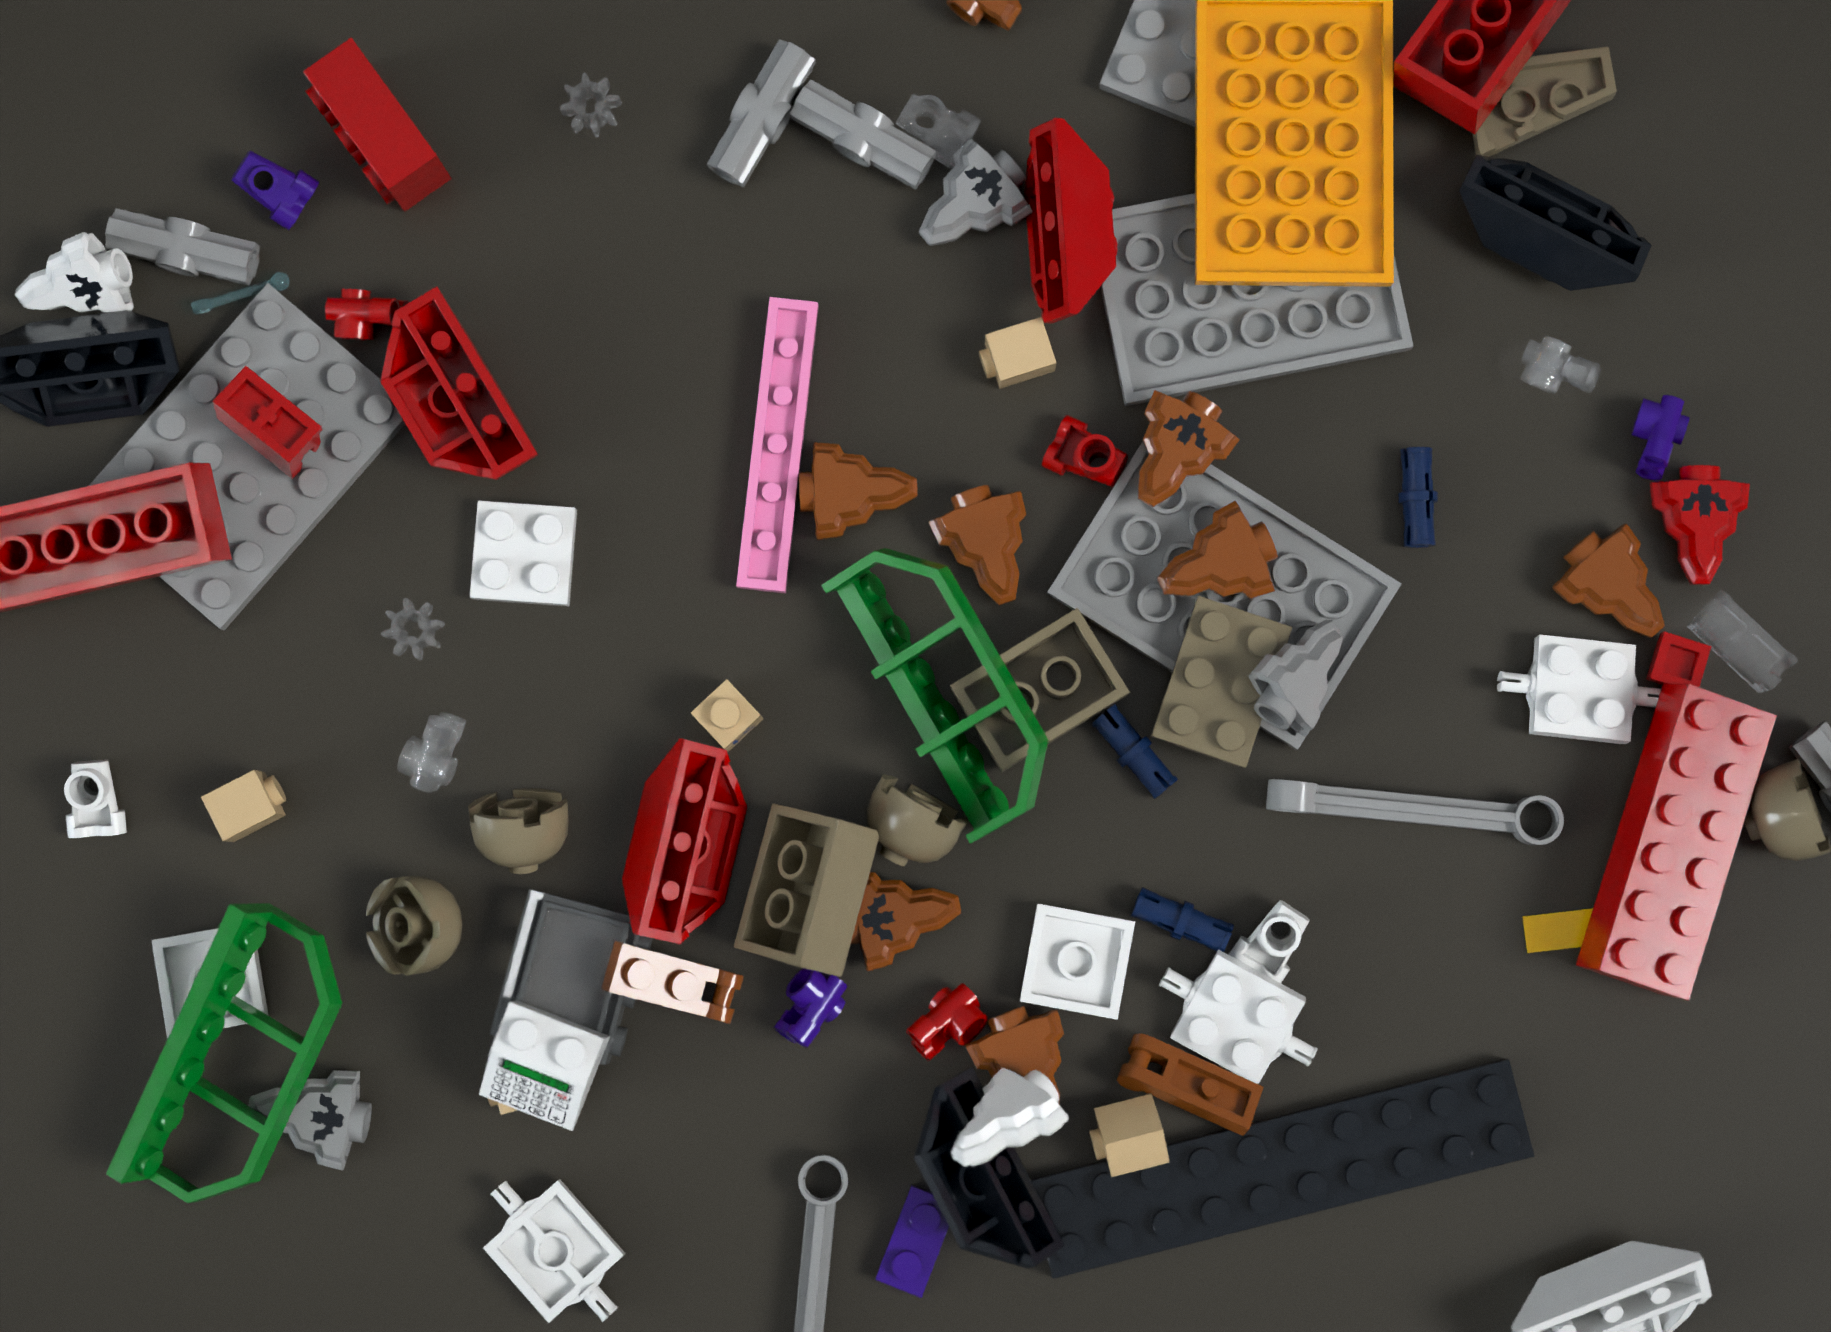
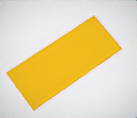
[1522,908,1593,953]

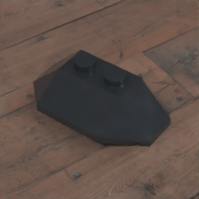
[1459,155,1652,291]
[0,310,179,427]
[914,1067,1065,1269]

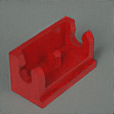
[213,366,323,479]

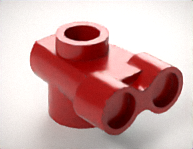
[325,289,409,340]
[1042,415,1128,487]
[906,983,988,1062]

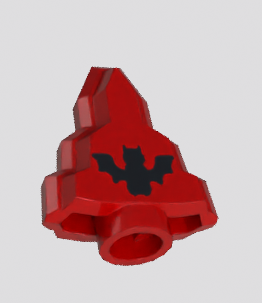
[1650,465,1750,585]

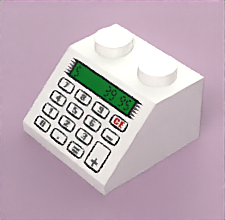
[479,1000,610,1131]

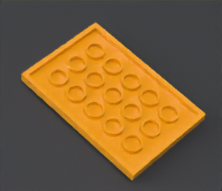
[1195,0,1394,287]

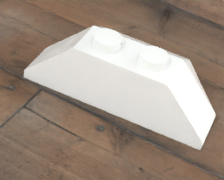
[1511,1241,1712,1332]

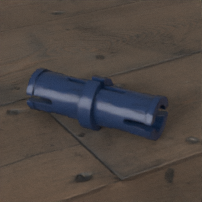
[1398,447,1438,548]
[1091,704,1178,799]
[1131,887,1234,952]

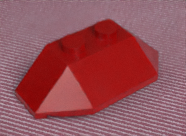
[1025,118,1118,324]
[380,286,538,480]
[622,738,747,944]

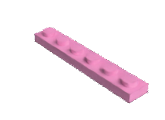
[736,297,819,593]

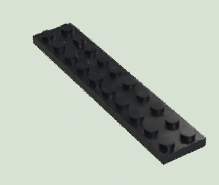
[1031,1059,1535,1279]

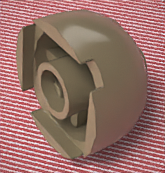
[1744,759,1831,861]
[867,774,968,866]
[468,788,569,874]
[366,875,462,976]

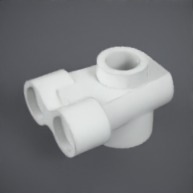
[64,759,127,838]
[1228,900,1310,983]

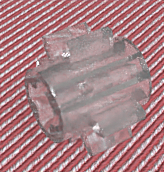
[559,73,622,138]
[381,598,445,660]

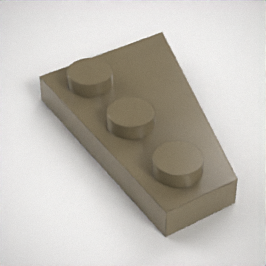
[1472,47,1617,157]

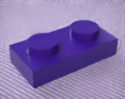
[875,1184,949,1298]

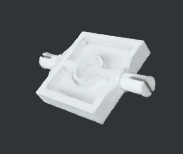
[1497,634,1662,744]
[1159,949,1318,1084]
[483,1179,625,1323]

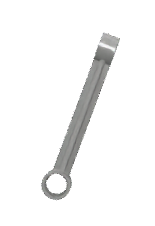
[1266,779,1564,845]
[794,1154,849,1332]

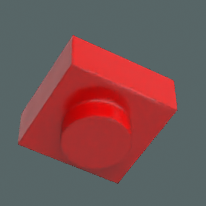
[1646,631,1712,687]

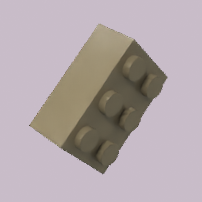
[950,608,1130,773]
[734,803,879,977]

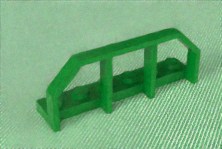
[821,548,1049,844]
[106,903,342,1203]

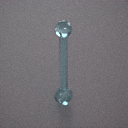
[191,272,290,314]

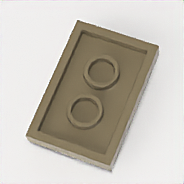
[1150,596,1293,769]

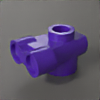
[231,150,319,230]
[1631,395,1690,480]
[773,968,848,1048]

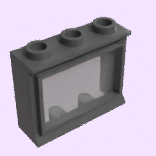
[489,889,653,1065]

